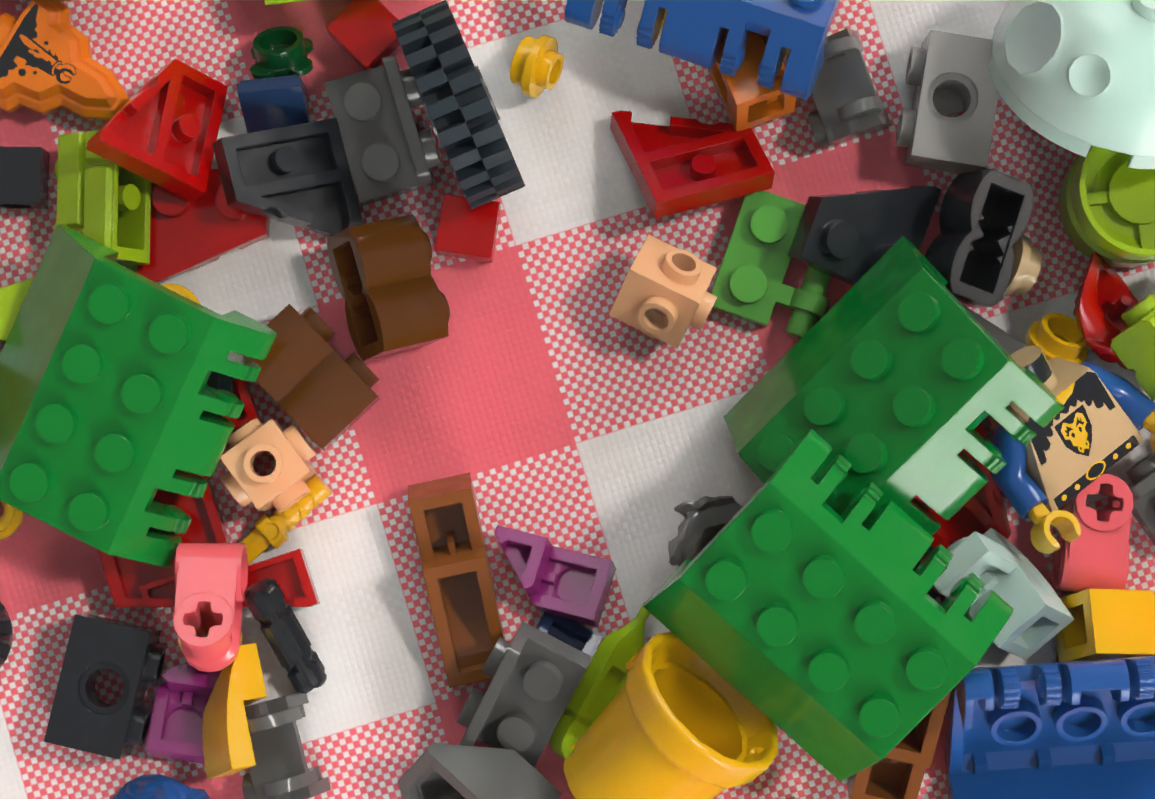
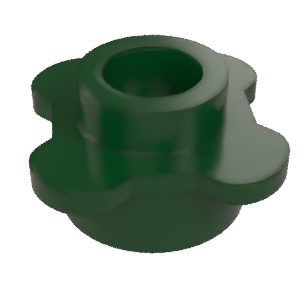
[250,26,313,79]

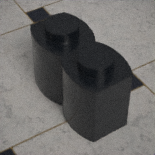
[924,169,1033,307]

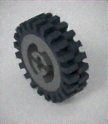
[392,0,525,209]

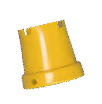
[564,632,778,799]

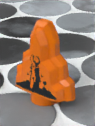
[0,0,130,120]

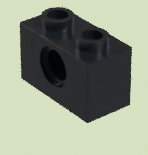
[44,613,166,760]

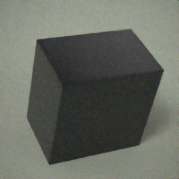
[0,146,49,209]

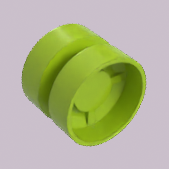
[1058,145,1155,268]

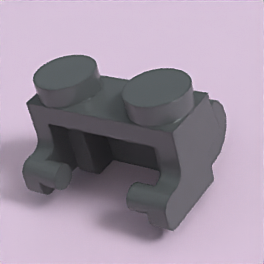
[787,28,891,148]
[242,692,331,799]

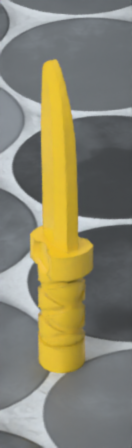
[240,474,332,566]

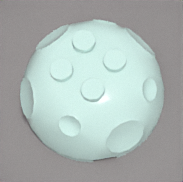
[988,0,1155,169]

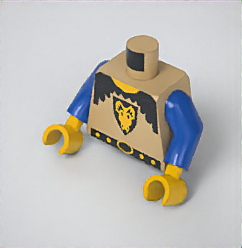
[989,345,1155,554]

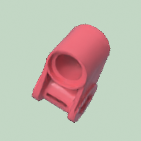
[1052,474,1134,593]
[173,543,248,672]

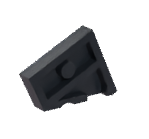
[212,118,364,236]
[787,185,941,286]

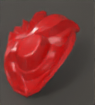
[1073,252,1139,372]

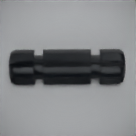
[245,578,327,694]

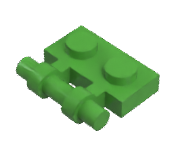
[711,191,831,339]

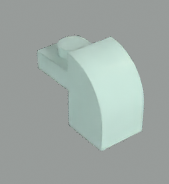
[934,528,1074,660]

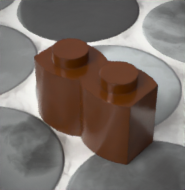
[327,214,450,361]
[237,304,379,451]

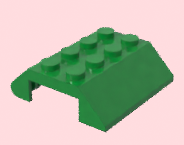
[0,224,277,567]
[724,236,1065,536]
[643,428,1014,782]

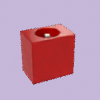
[326,0,400,70]
[434,193,501,263]

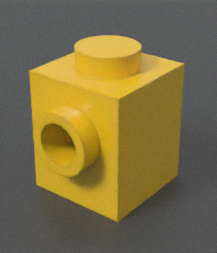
[1056,589,1155,662]

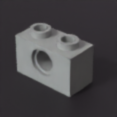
[896,30,999,174]

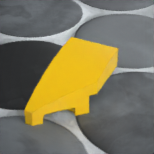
[202,643,267,779]

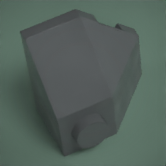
[398,743,562,799]

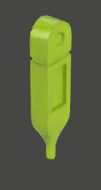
[550,601,650,759]

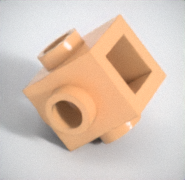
[609,234,717,349]
[220,418,318,513]

